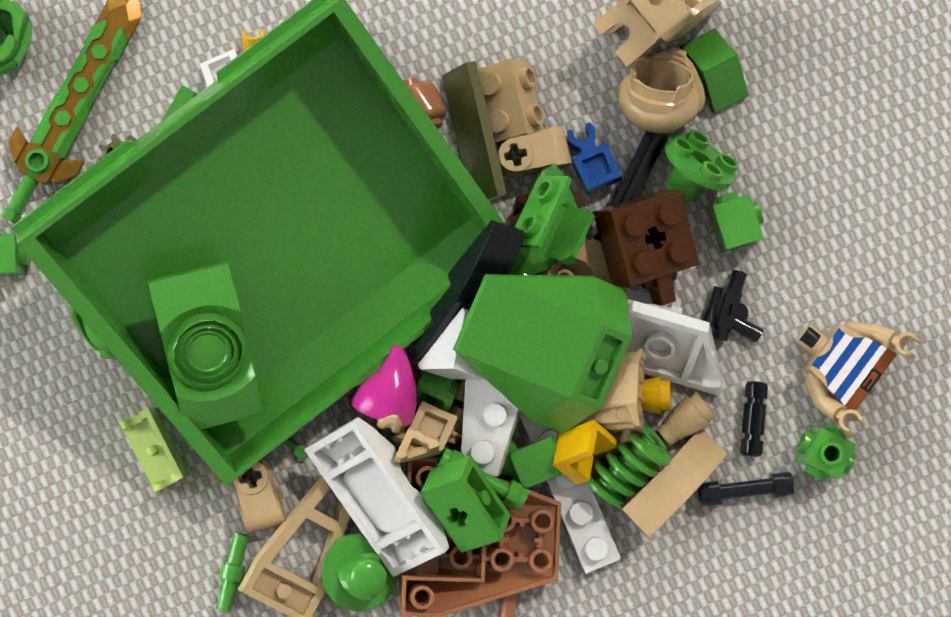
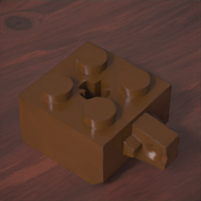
[593,189,700,306]

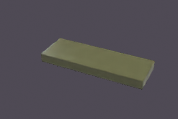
[442,61,507,201]

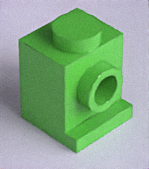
[416,371,461,412]

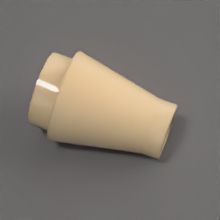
[657,392,716,446]

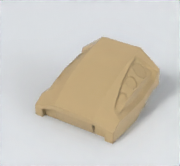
[572,349,646,433]

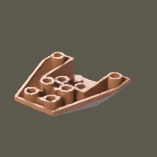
[398,458,561,617]

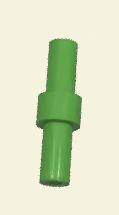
[216,532,249,612]

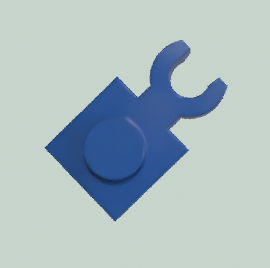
[567,122,622,195]

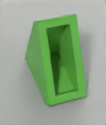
[680,29,749,114]

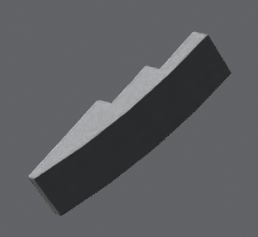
[412,220,526,362]

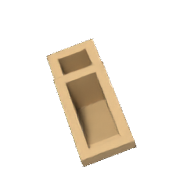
[619,429,728,538]

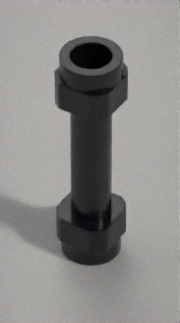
[698,472,794,506]

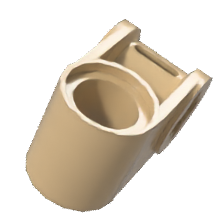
[498,126,572,178]
[233,457,287,533]

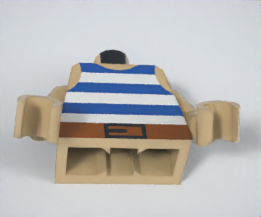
[795,321,922,438]

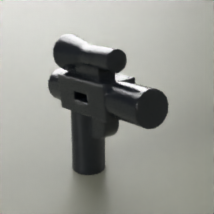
[701,270,764,342]

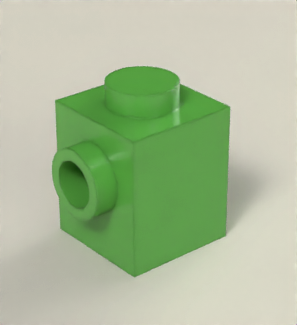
[707,191,764,253]

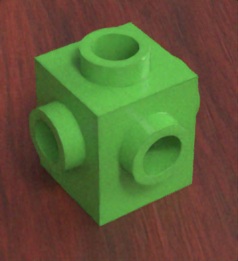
[795,423,856,482]

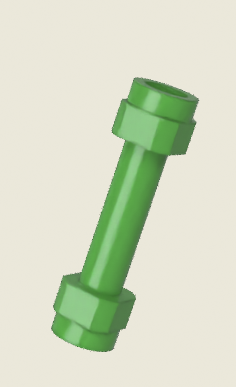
[435,447,529,511]

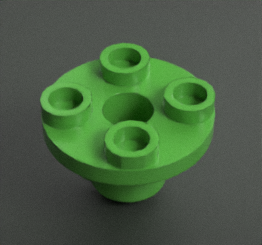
[665,129,739,202]
[321,532,398,611]

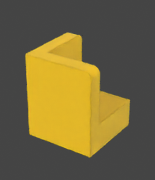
[552,420,617,485]

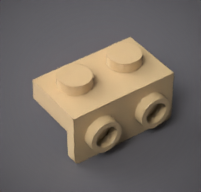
[478,59,544,145]

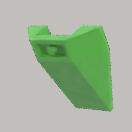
[453,274,632,433]

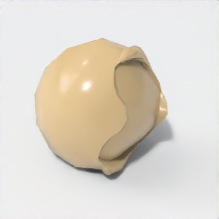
[619,47,706,134]

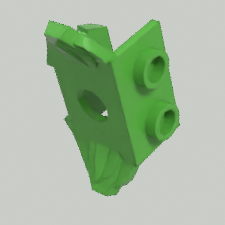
[509,164,596,275]

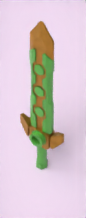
[1,0,142,223]

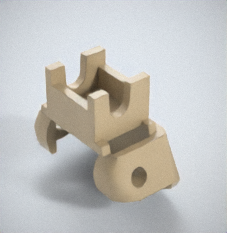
[593,0,721,67]

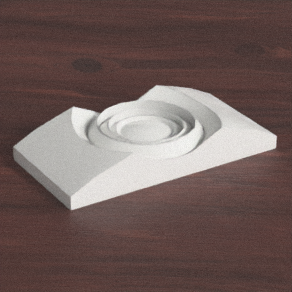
[304,417,449,577]

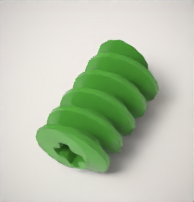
[587,424,671,507]

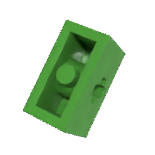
[421,455,511,553]

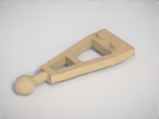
[238,420,382,617]

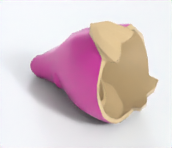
[352,345,417,434]

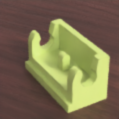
[119,407,190,493]

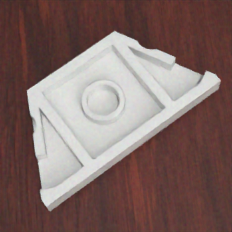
[625,300,723,396]

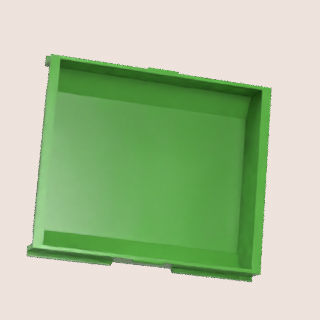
[12,0,505,486]

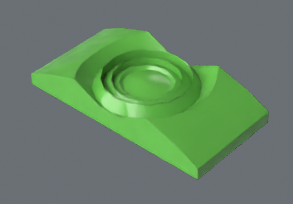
[147,261,263,430]

